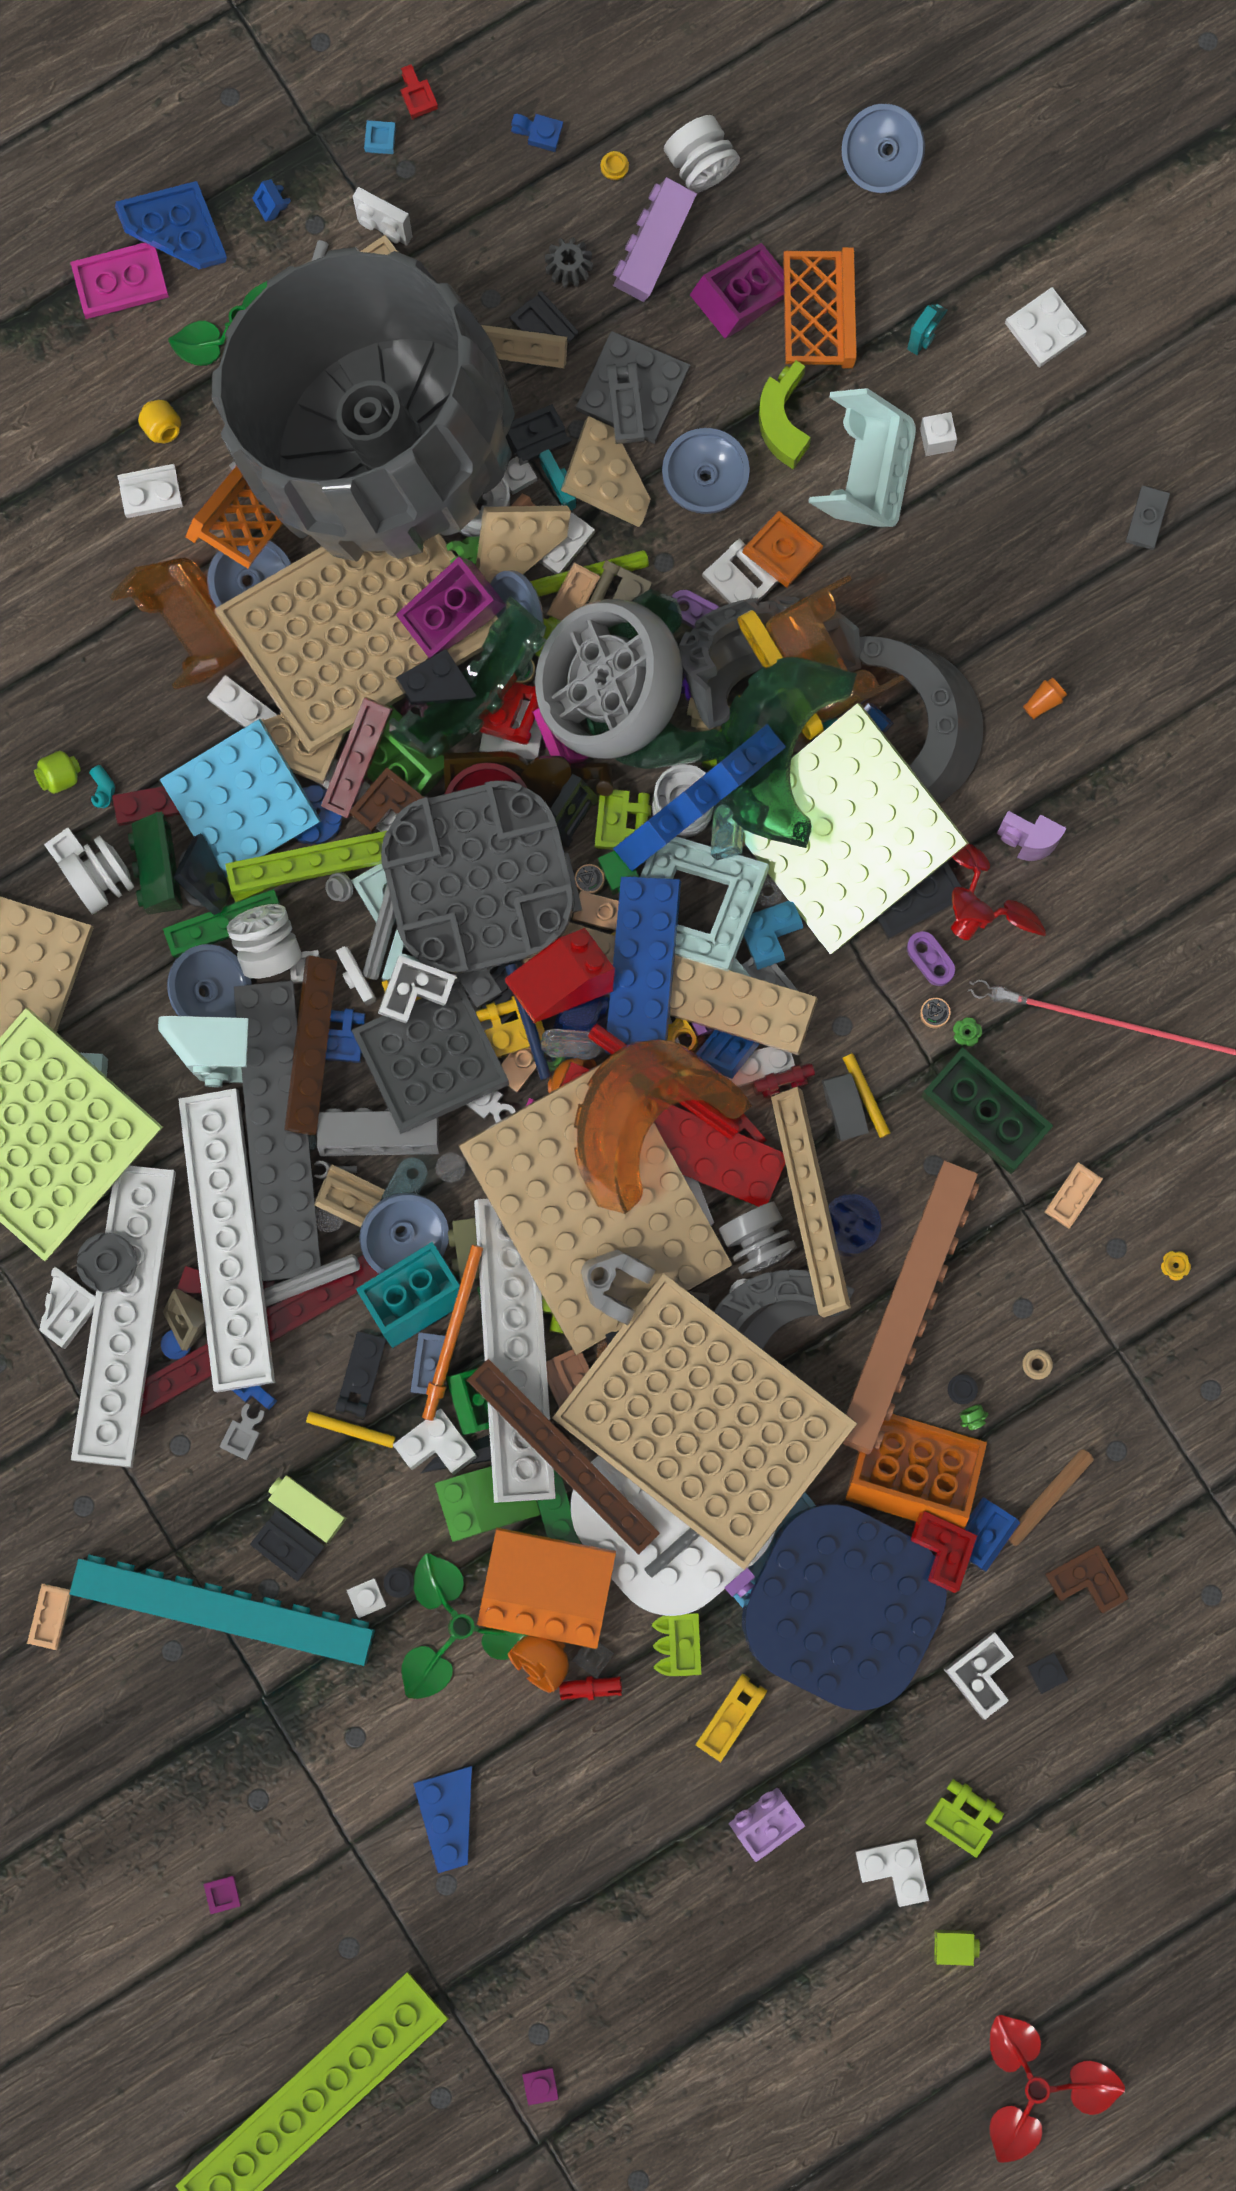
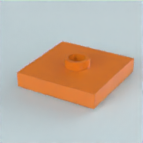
[742,511,824,588]

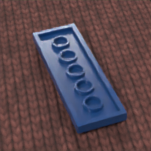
[605,876,681,1057]

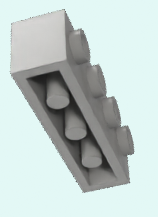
[317,1108,439,1156]

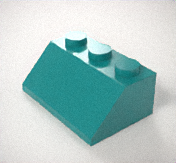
[356,1242,469,1348]

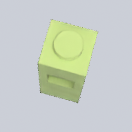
[268,1475,347,1543]

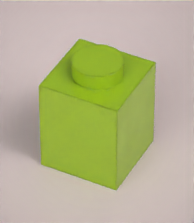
[934,1930,980,1966]

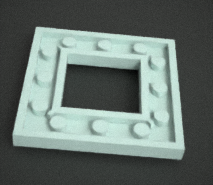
[640,837,769,972]

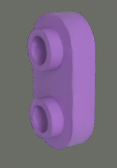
[669,590,720,628]
[907,931,955,986]

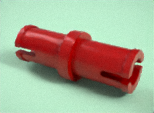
[559,1676,622,1701]

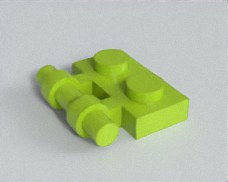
[595,790,652,850]
[925,1779,1004,1858]

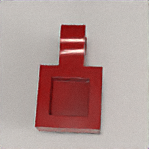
[401,64,438,119]

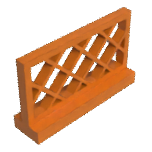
[783,247,856,368]
[185,465,283,569]

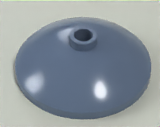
[842,104,925,193]
[662,428,750,514]
[207,537,291,607]
[490,570,544,659]
[167,944,252,1018]
[360,1193,449,1274]

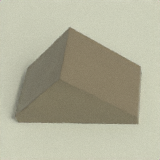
[163,1289,206,1351]

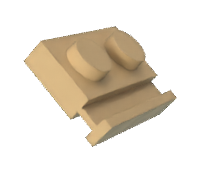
[314,1165,385,1227]

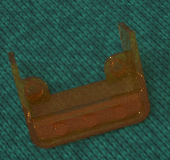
[109,558,243,689]
[766,575,905,723]

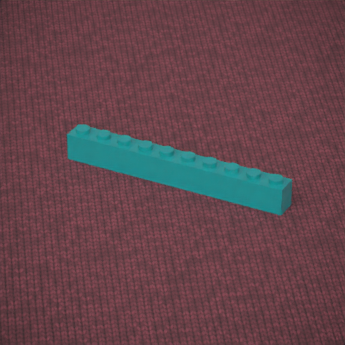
[69,1554,375,1666]

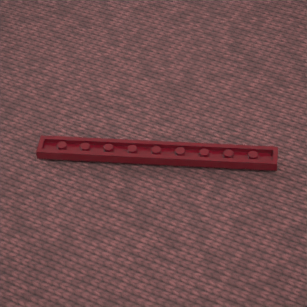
[140,1255,379,1417]

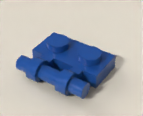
[325,1008,366,1063]

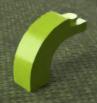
[759,360,811,470]

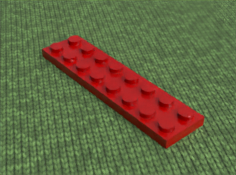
[559,1061,785,1207]

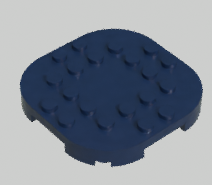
[742,1504,947,1710]

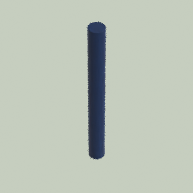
[505,964,552,1081]

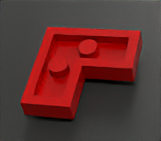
[910,1511,977,1593]

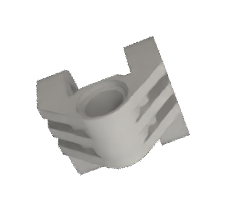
[581,1249,656,1325]

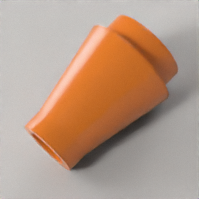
[1023,678,1067,720]

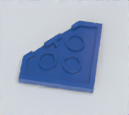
[115,181,227,269]

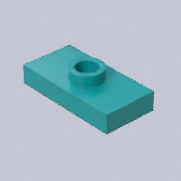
[539,449,576,510]

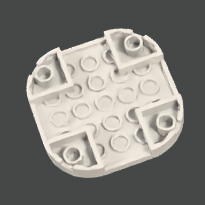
[571,1455,777,1616]

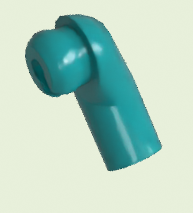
[89,765,116,808]

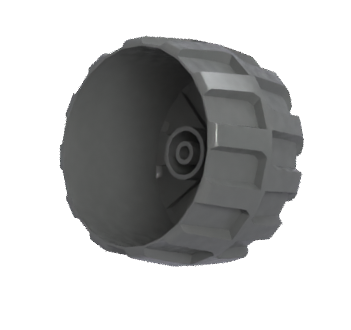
[212,247,515,562]

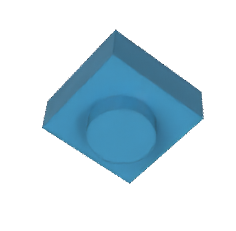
[364,120,396,154]

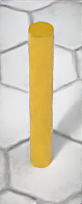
[842,1053,891,1138]
[306,1411,396,1448]

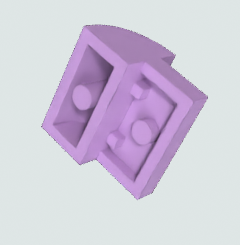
[997,811,1066,861]

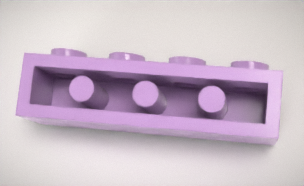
[613,177,697,302]

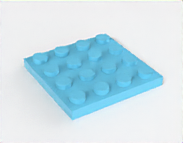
[160,719,321,878]

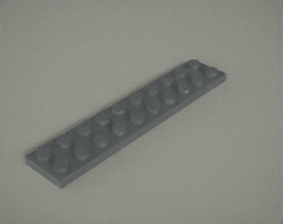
[234,981,321,1282]

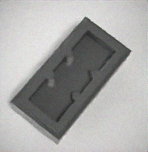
[1125,486,1170,550]

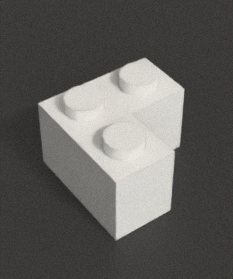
[378,955,456,1024]
[944,1632,1014,1720]

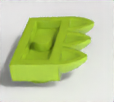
[652,1613,701,1676]

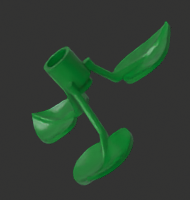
[168,281,267,366]
[401,1553,526,1699]

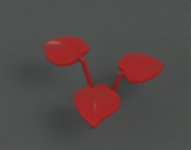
[951,844,1046,941]
[990,2015,1125,2163]

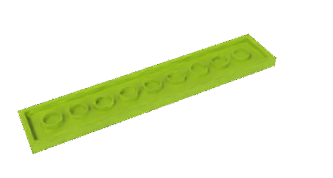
[175,1971,449,2191]

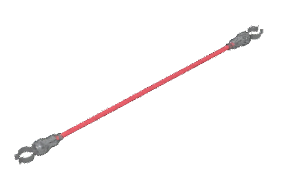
[967,980,1236,1055]

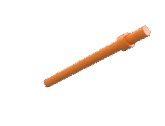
[422,1244,483,1421]

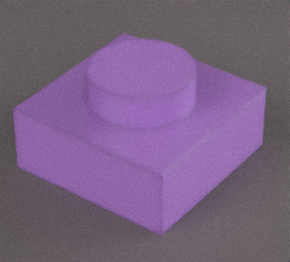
[724,1568,755,1598]

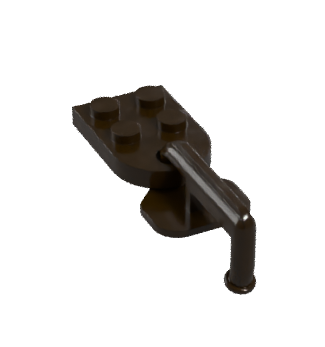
[444,751,614,808]

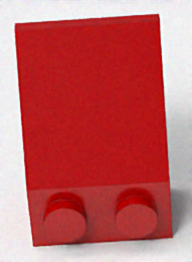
[505,928,615,1023]

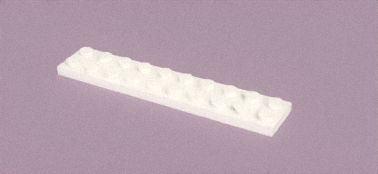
[179,1088,275,1392]
[71,1166,176,1468]
[474,1199,555,1503]

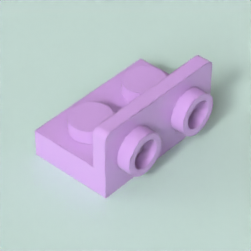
[729,1788,805,1862]

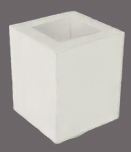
[920,412,957,456]

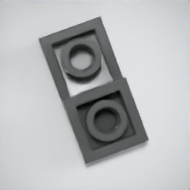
[822,1072,869,1141]

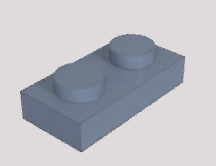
[411,1332,445,1395]

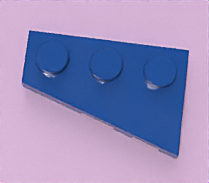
[413,1766,472,1873]

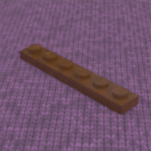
[284,955,337,1135]

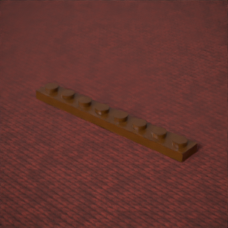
[467,1358,660,1555]

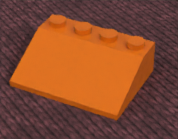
[845,1414,987,1529]
[477,1527,616,1649]

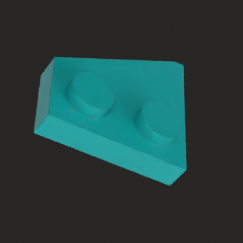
[907,304,947,355]

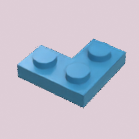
[743,901,803,970]

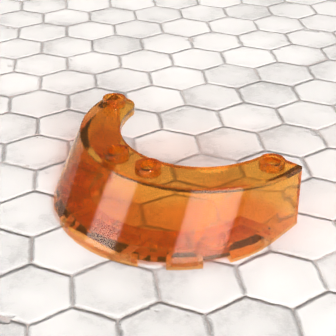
[574,1039,752,1214]

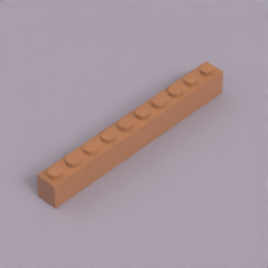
[842,1161,980,1455]

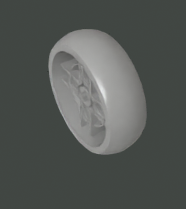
[535,599,683,759]

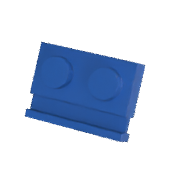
[695,1030,760,1079]
[964,1497,1020,1572]

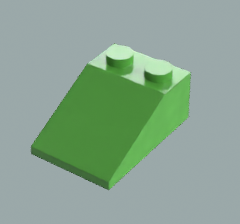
[435,1466,541,1542]

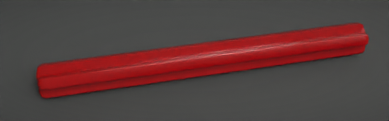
[588,1024,740,1140]

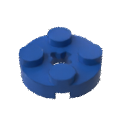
[294,785,343,845]

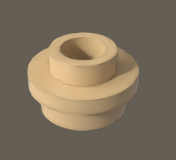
[1022,1349,1053,1380]

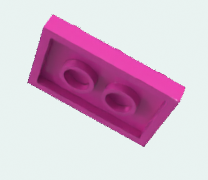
[70,243,169,319]

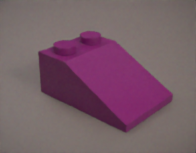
[690,243,797,339]
[396,556,506,658]

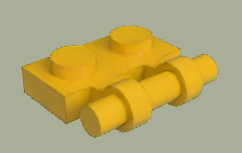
[476,996,548,1058]

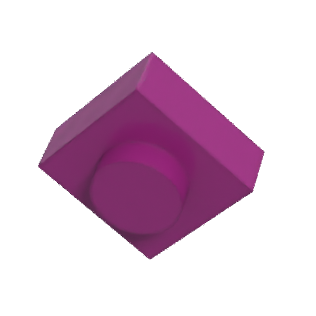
[203,1875,242,1914]
[522,2067,559,2106]

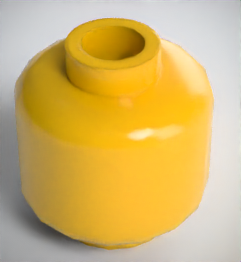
[138,400,181,443]

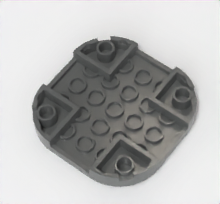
[381,781,574,974]

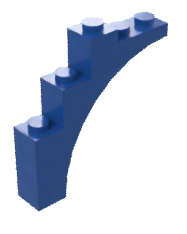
[613,724,785,871]

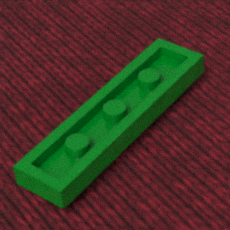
[163,889,280,958]

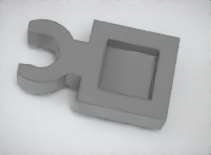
[220,1403,265,1461]

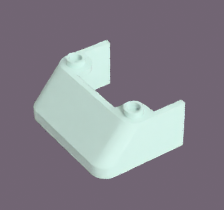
[809,388,916,527]
[158,1016,249,1088]

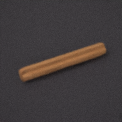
[1008,1449,1094,1546]

